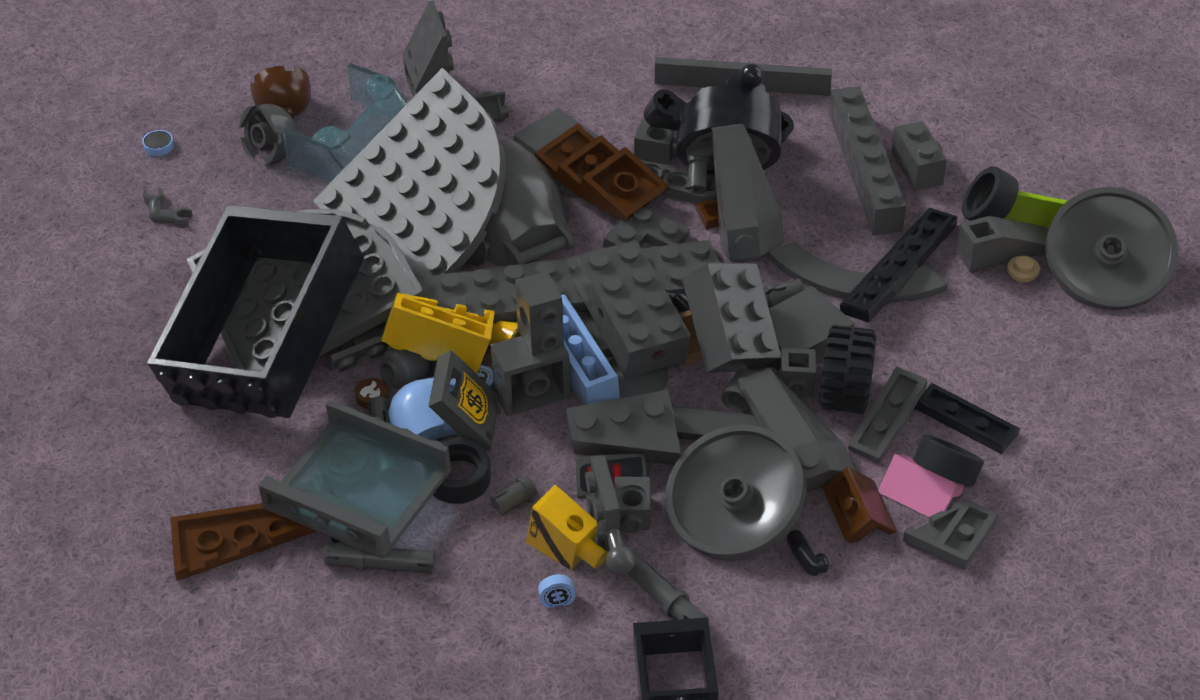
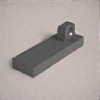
[848,366,927,463]

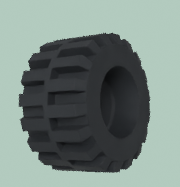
[820,325,877,414]

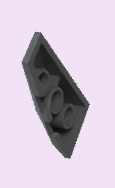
[711,124,784,261]
[738,368,858,493]

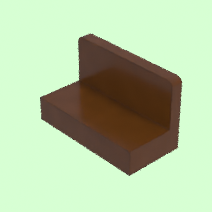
[823,466,897,543]

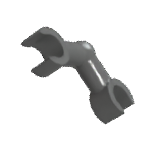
[143,187,193,228]

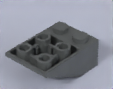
[403,1,454,97]

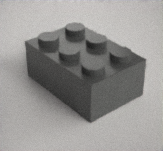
[682,263,781,373]

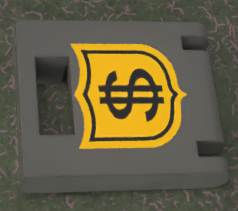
[428,350,499,451]

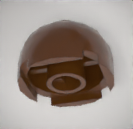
[250,66,311,119]

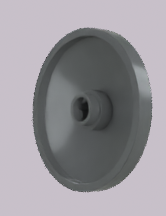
[1046,187,1178,310]
[665,425,807,560]

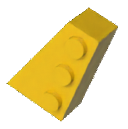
[381,293,495,374]

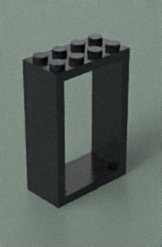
[147,205,364,418]

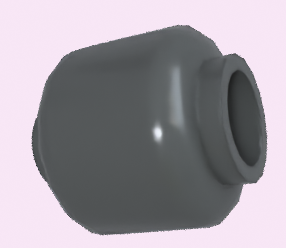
[379,348,430,390]

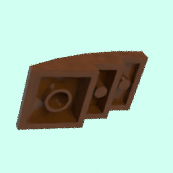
[534,123,669,221]

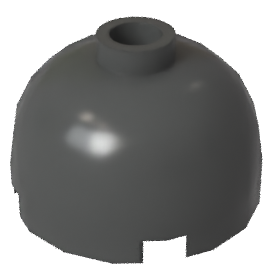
[239,104,297,165]

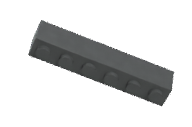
[829,86,906,235]

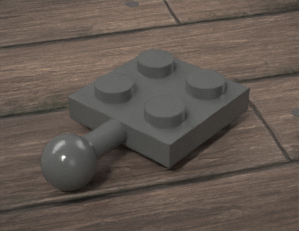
[585,455,635,575]

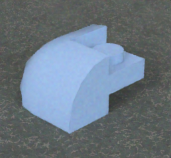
[388,377,458,440]

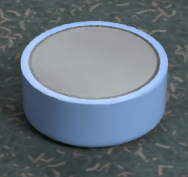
[142,130,174,156]

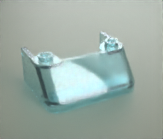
[283,63,409,182]

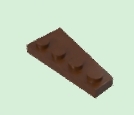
[170,503,316,581]

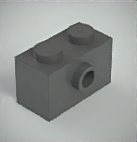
[892,121,947,191]

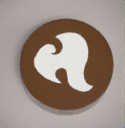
[354,378,389,409]

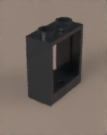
[633,618,718,700]

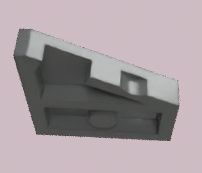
[903,499,998,570]

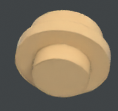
[1007,256,1040,283]

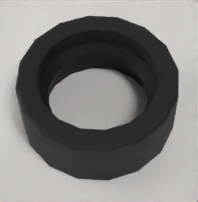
[962,166,1019,221]
[913,434,984,487]
[424,438,491,504]

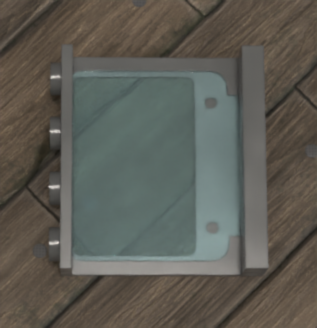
[258,400,451,559]

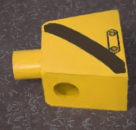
[526,485,608,570]

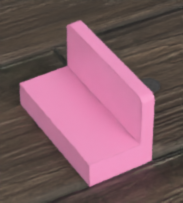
[878,454,966,518]

